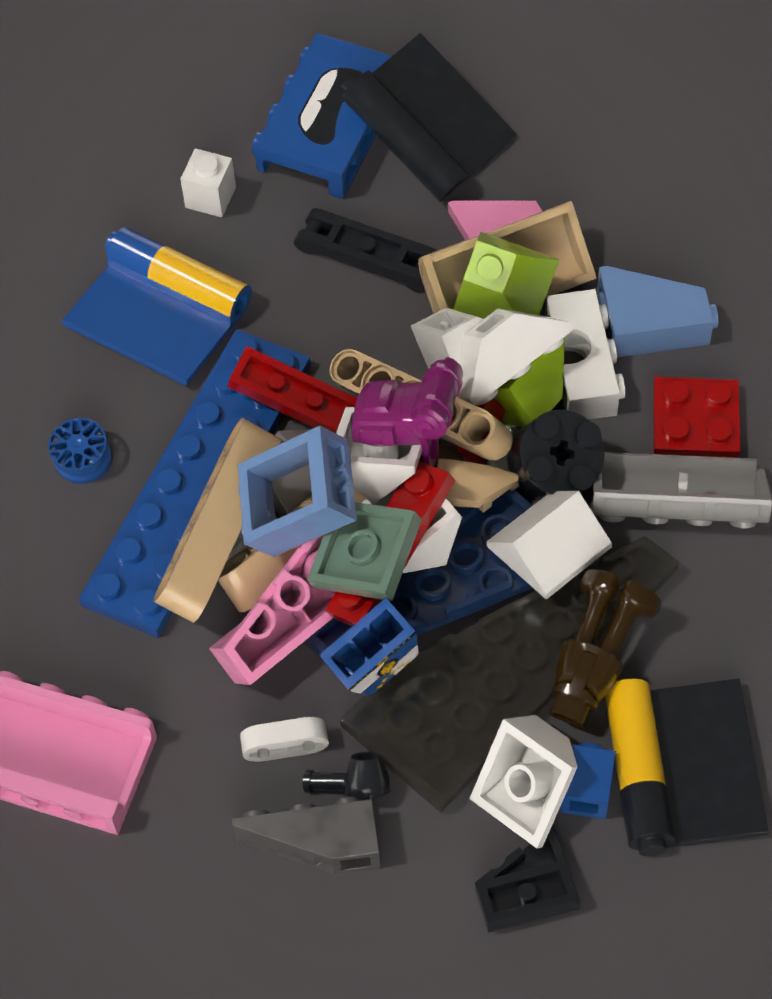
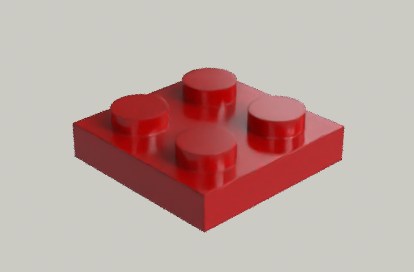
[653,376,740,458]

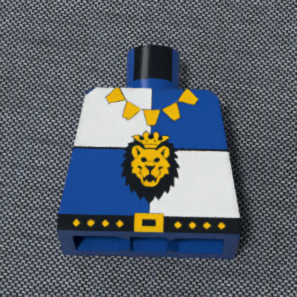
[319,598,418,696]

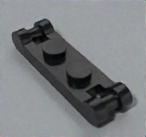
[293,208,437,293]

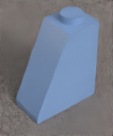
[597,266,718,357]

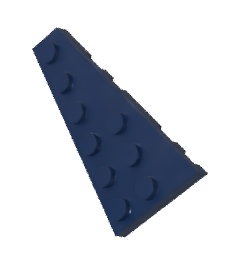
[305,489,533,660]

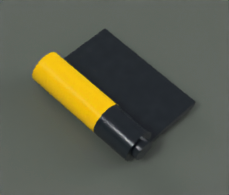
[605,678,768,856]

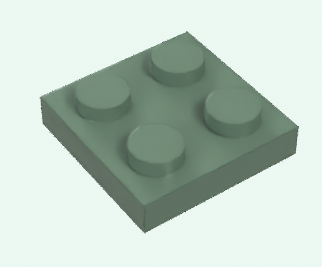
[307,502,422,601]

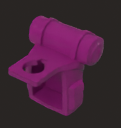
[352,357,464,467]

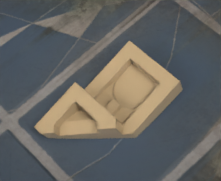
[437,458,519,513]

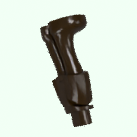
[549,570,662,727]

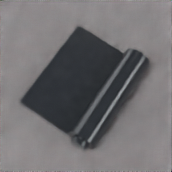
[341,33,517,202]

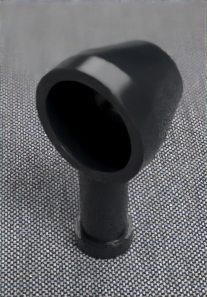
[303,752,390,799]

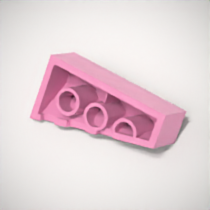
[209,535,335,685]

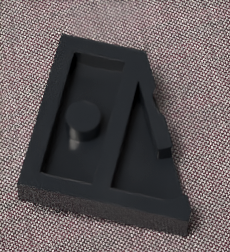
[475,823,580,933]

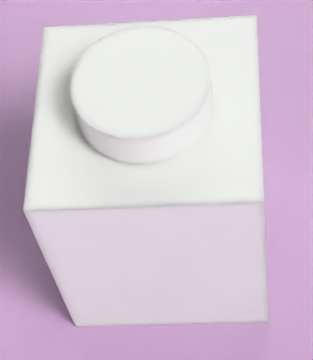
[180,148,236,217]

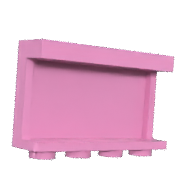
[0,671,157,835]

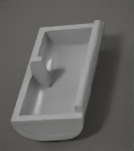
[591,452,772,528]

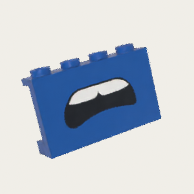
[252,33,392,199]

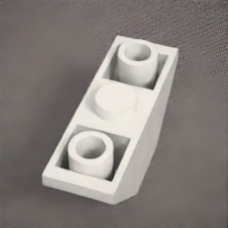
[457,308,574,406]

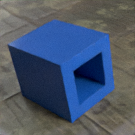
[560,742,616,820]

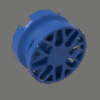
[48,418,113,484]

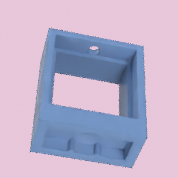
[238,426,357,557]

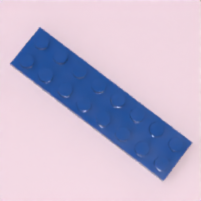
[79,329,311,638]

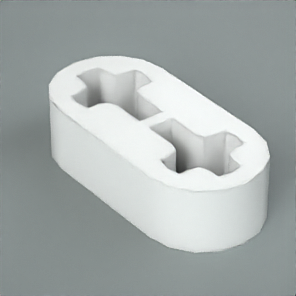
[240,717,329,762]

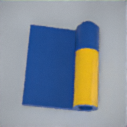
[62,227,252,386]

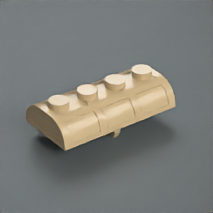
[418,201,597,313]

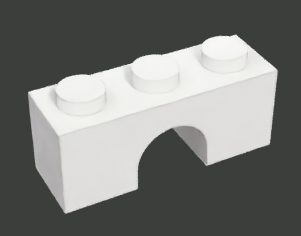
[545,289,625,420]

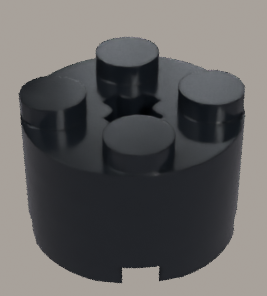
[507,410,605,501]

